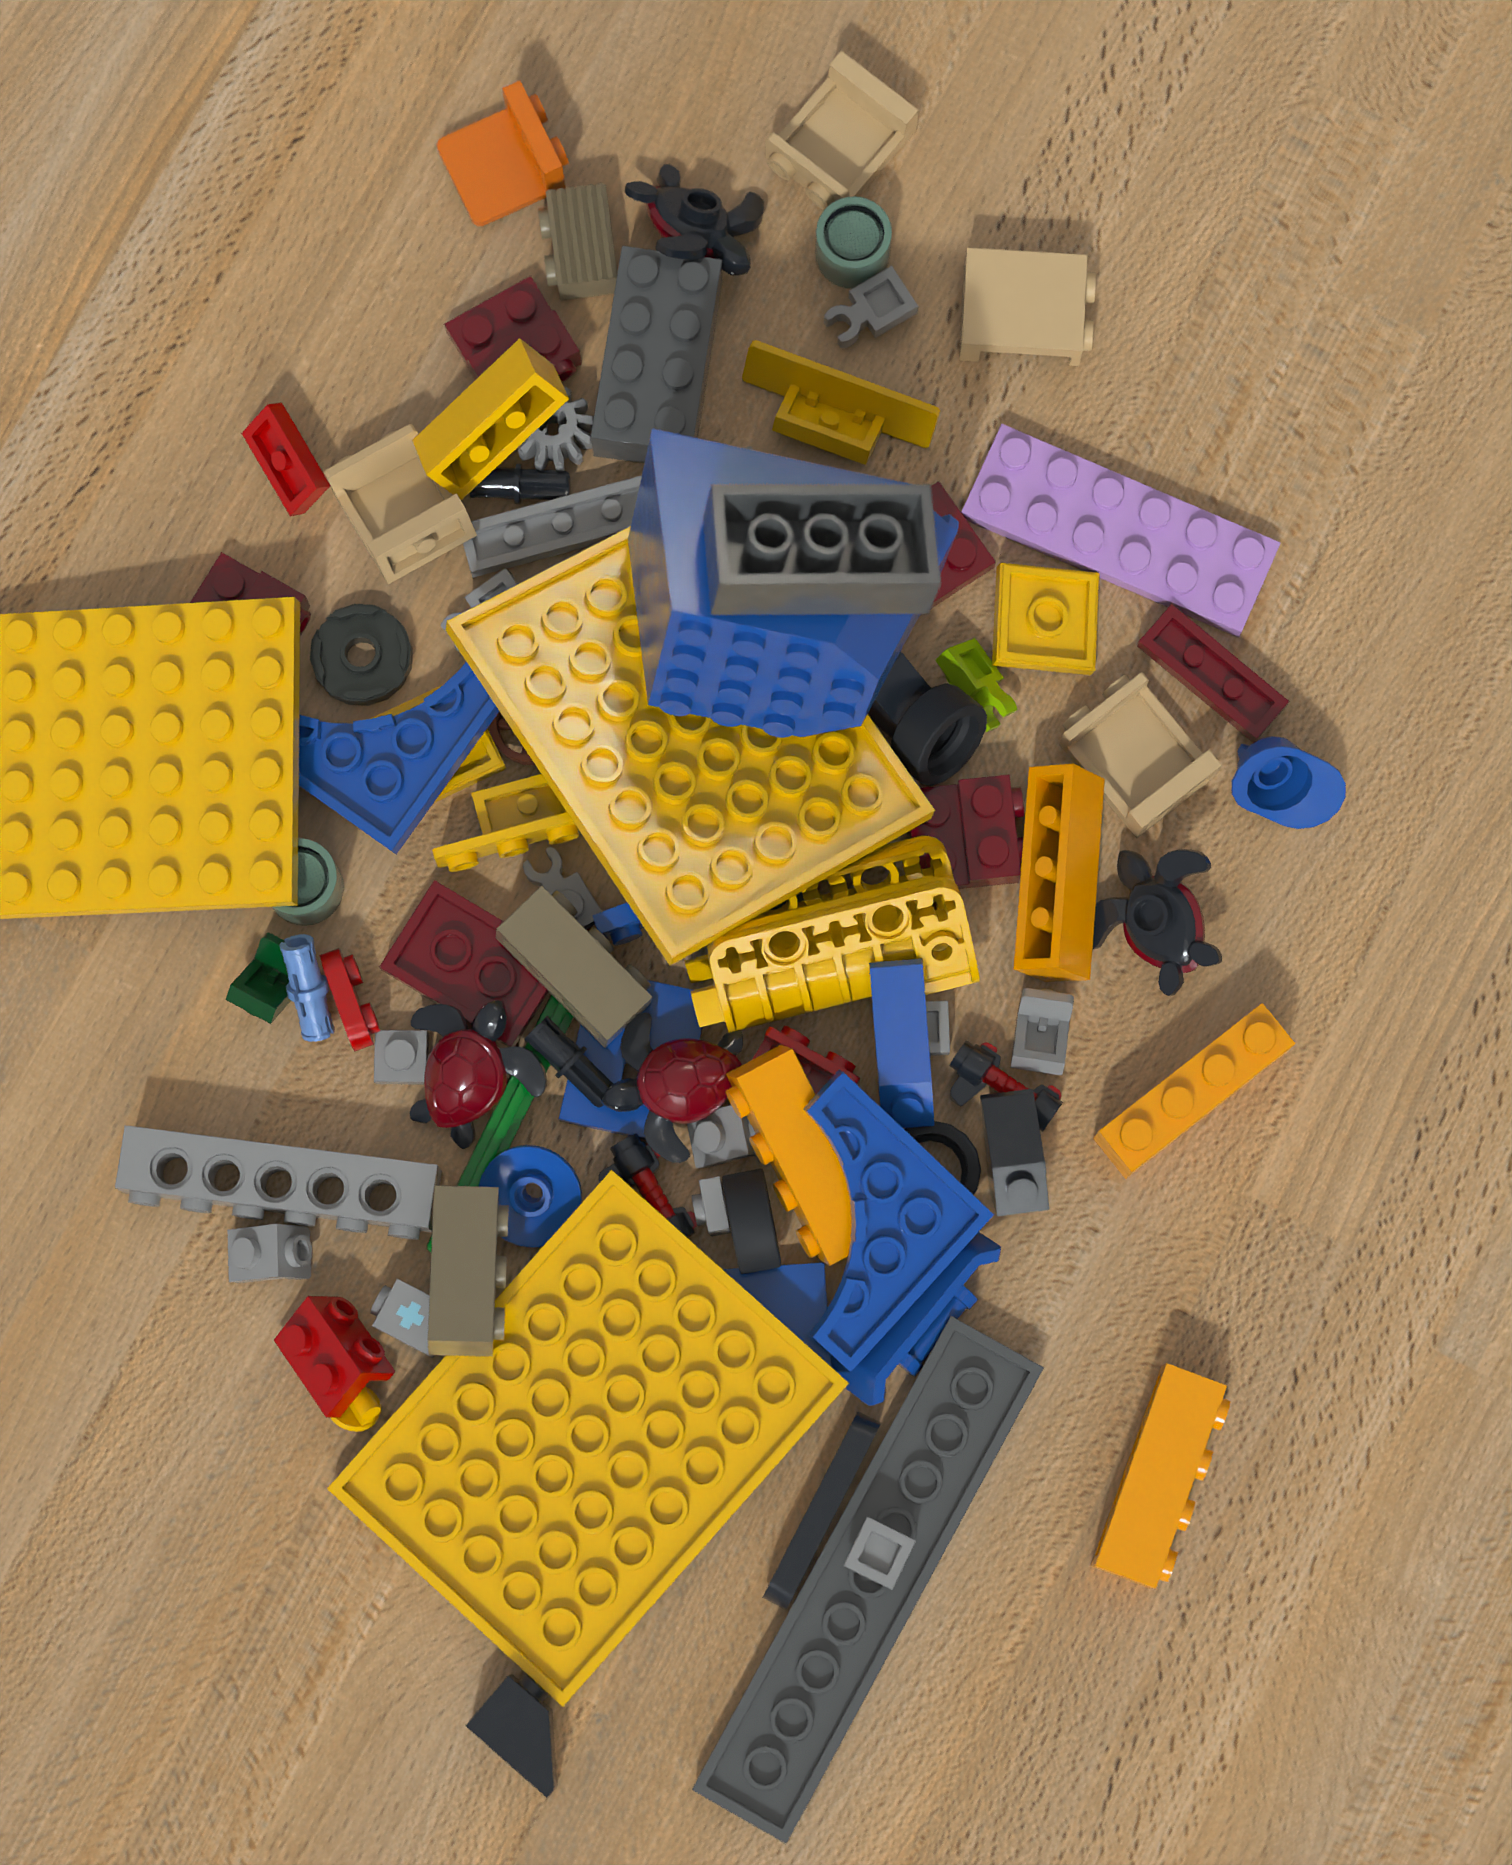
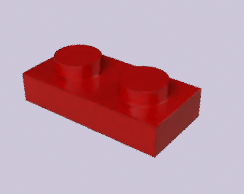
[241,402,331,517]

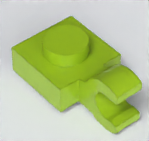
[935,638,1017,732]

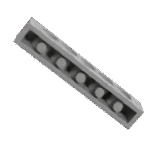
[115,1125,442,1240]

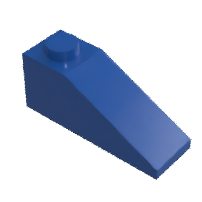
[869,958,935,1128]

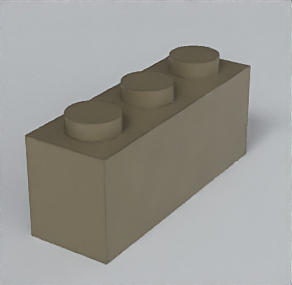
[495,886,652,1048]
[428,1185,509,1357]

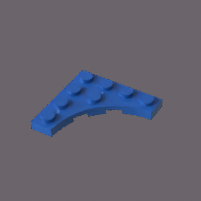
[299,662,499,855]
[803,1070,994,1372]

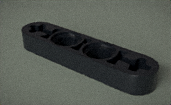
[763,1411,881,1610]

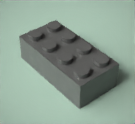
[591,246,723,463]
[703,484,941,615]

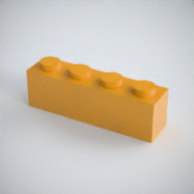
[1013,764,1105,982]
[1093,1003,1296,1179]
[726,1045,852,1266]
[1090,1363,1231,1589]

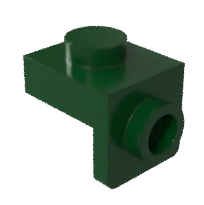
[225,932,291,1024]

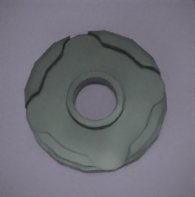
[310,604,413,706]

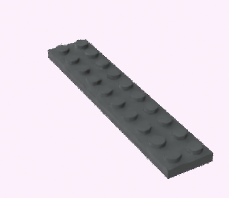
[692,1316,1044,1844]

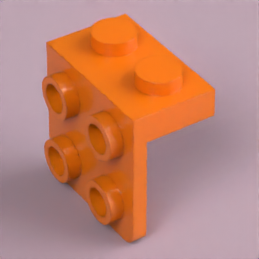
[437,80,569,226]

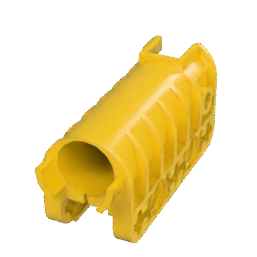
[684,836,980,1032]

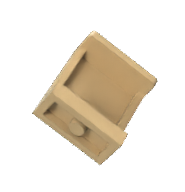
[765,50,919,210]
[959,248,1096,366]
[324,424,477,584]
[1059,672,1222,838]

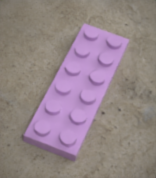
[961,424,1281,638]

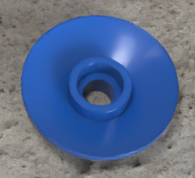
[479,1145,583,1247]

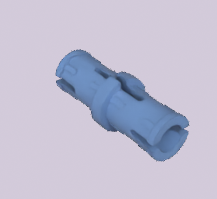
[280,934,335,1042]

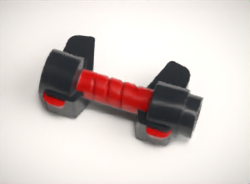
[949,1040,1063,1132]
[598,1134,697,1238]

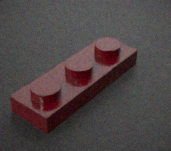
[1137,604,1290,743]

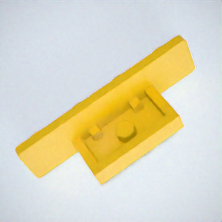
[742,340,940,465]
[432,774,579,872]

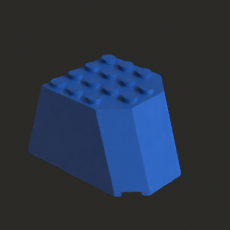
[628,429,959,738]

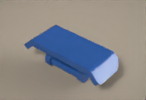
[831,1232,1001,1406]

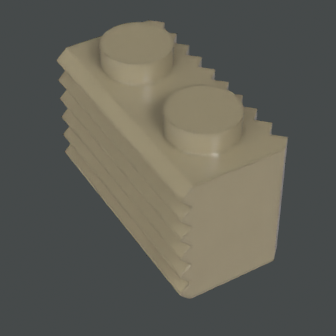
[538,183,617,300]

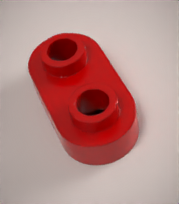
[319,948,380,1052]

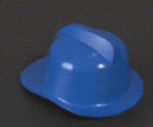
[1231,736,1346,829]

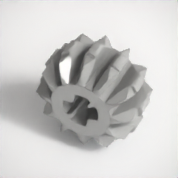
[518,387,594,472]

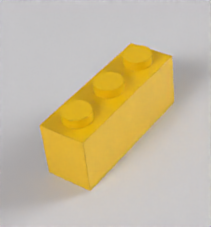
[412,338,569,500]

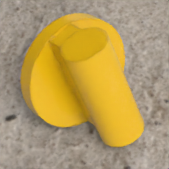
[331,1386,381,1432]

